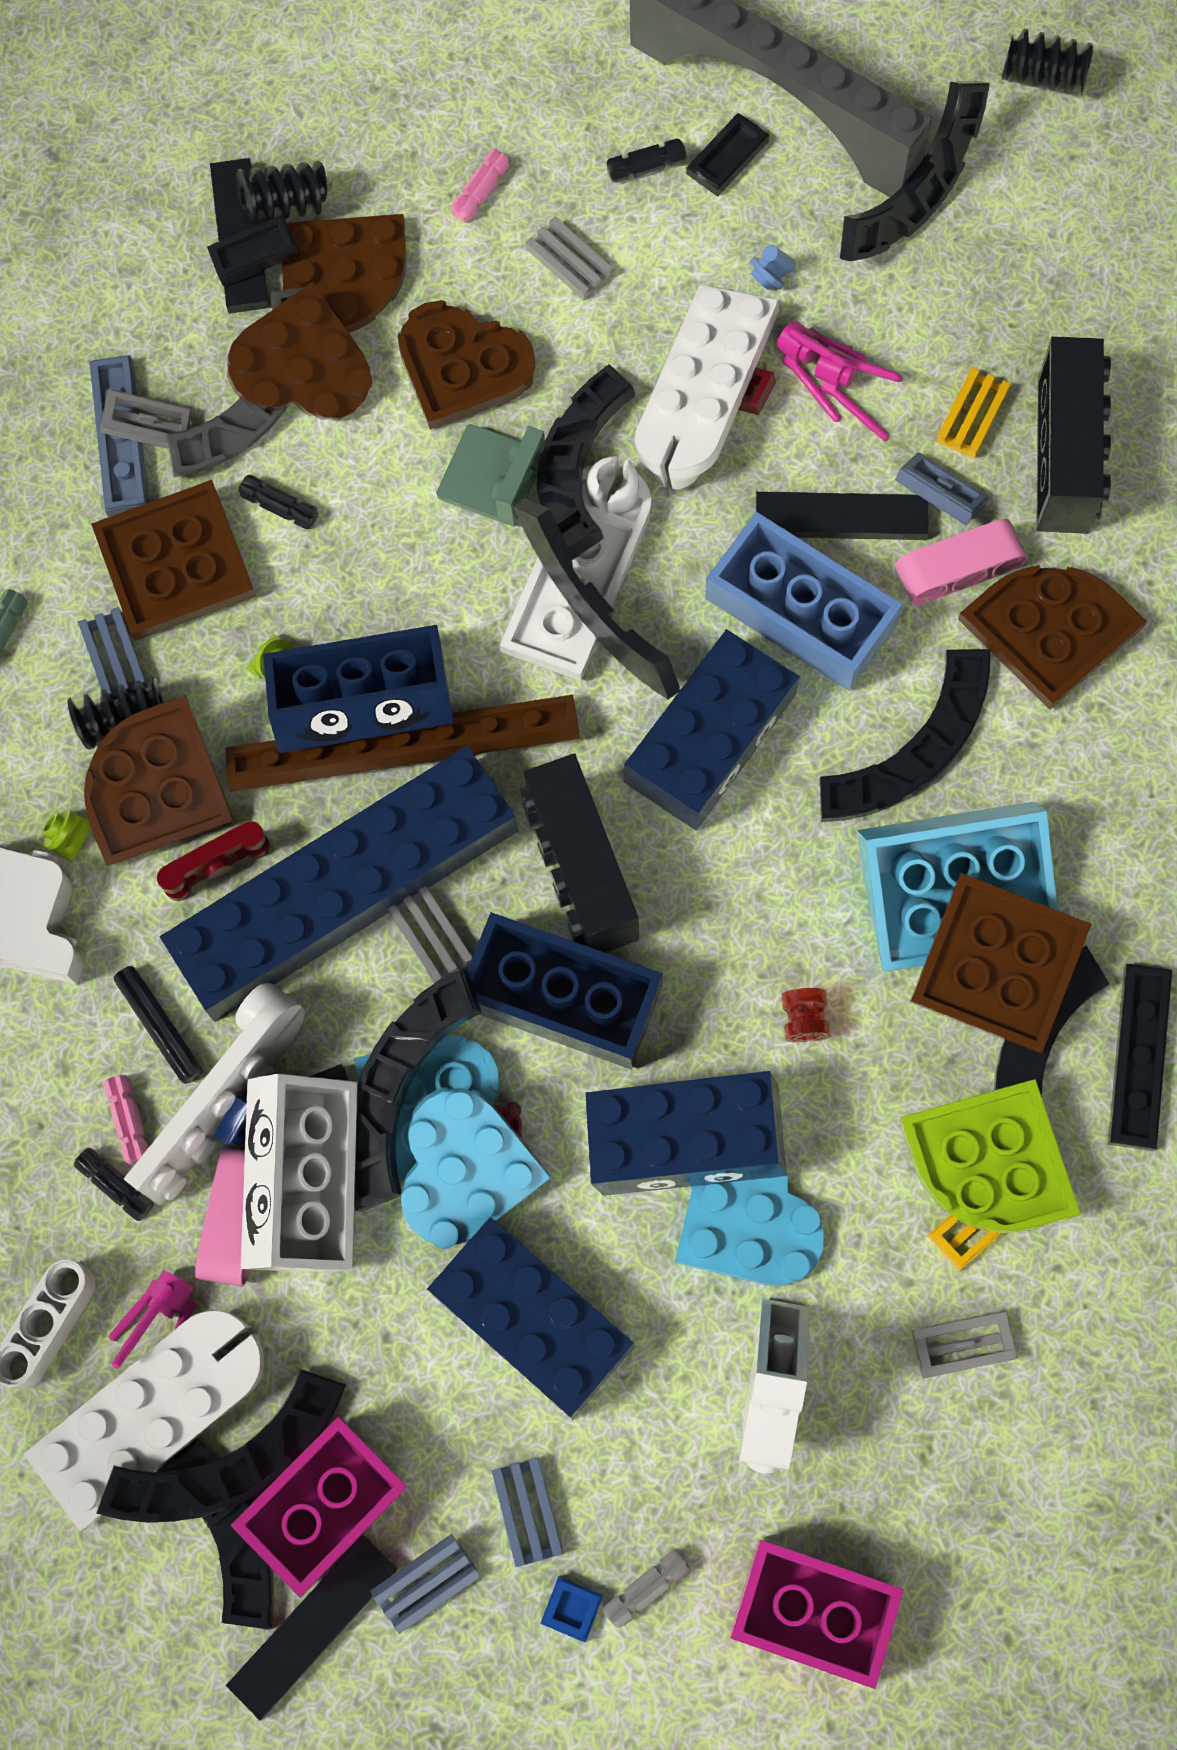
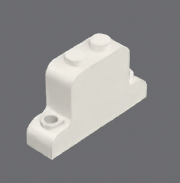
[0,841,84,985]
[739,1299,809,1473]

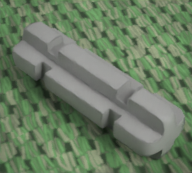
[603,1550,690,1628]

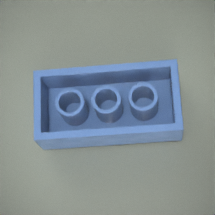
[705,512,903,691]

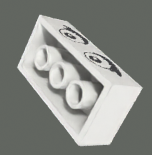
[241,1074,357,1273]

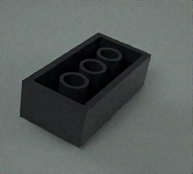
[1036,336,1111,534]
[519,753,639,953]

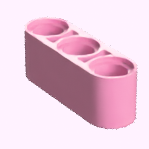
[895,519,1028,606]
[195,1146,249,1287]

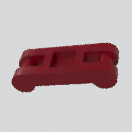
[157,821,270,901]

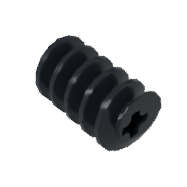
[1002,28,1093,96]
[236,160,328,223]
[67,677,164,750]

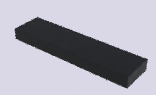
[210,158,269,314]
[756,491,928,540]
[1107,964,1172,1151]
[225,1535,398,1721]

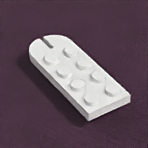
[635,285,779,490]
[500,456,651,681]
[124,983,305,1206]
[24,1311,264,1531]

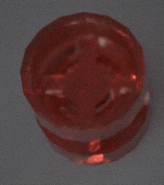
[781,988,831,1043]

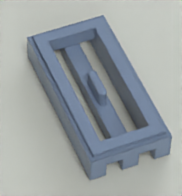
[895,452,989,526]
[78,607,148,700]
[492,1458,563,1567]
[371,1534,480,1634]

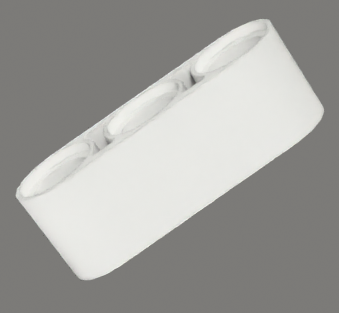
[0,1260,95,1390]

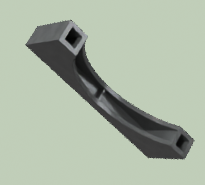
[630,0,933,198]

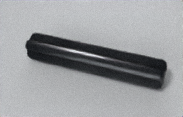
[113,965,203,1084]

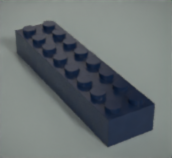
[159,745,518,1022]

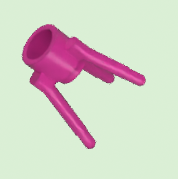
[777,320,866,422]
[814,346,902,441]
[109,1270,197,1369]

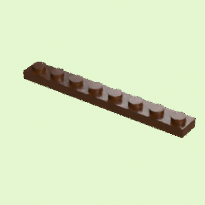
[225,694,580,792]

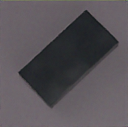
[686,113,770,197]
[207,214,300,287]

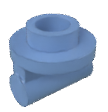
[750,245,796,290]

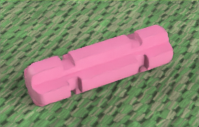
[451,149,509,223]
[104,1075,149,1165]

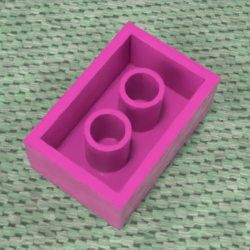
[231,1416,407,1598]
[729,1540,904,1689]

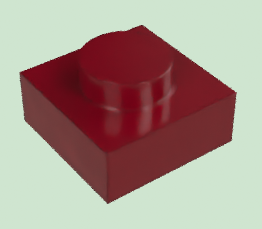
[738,367,776,415]

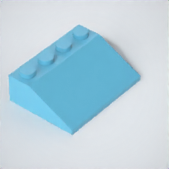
[857,801,1058,972]

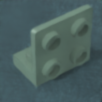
[436,424,546,527]

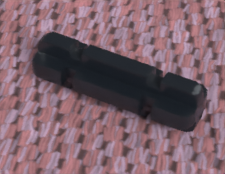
[606,138,686,183]
[238,474,319,529]
[74,1148,154,1221]

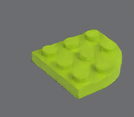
[899,1079,1081,1233]

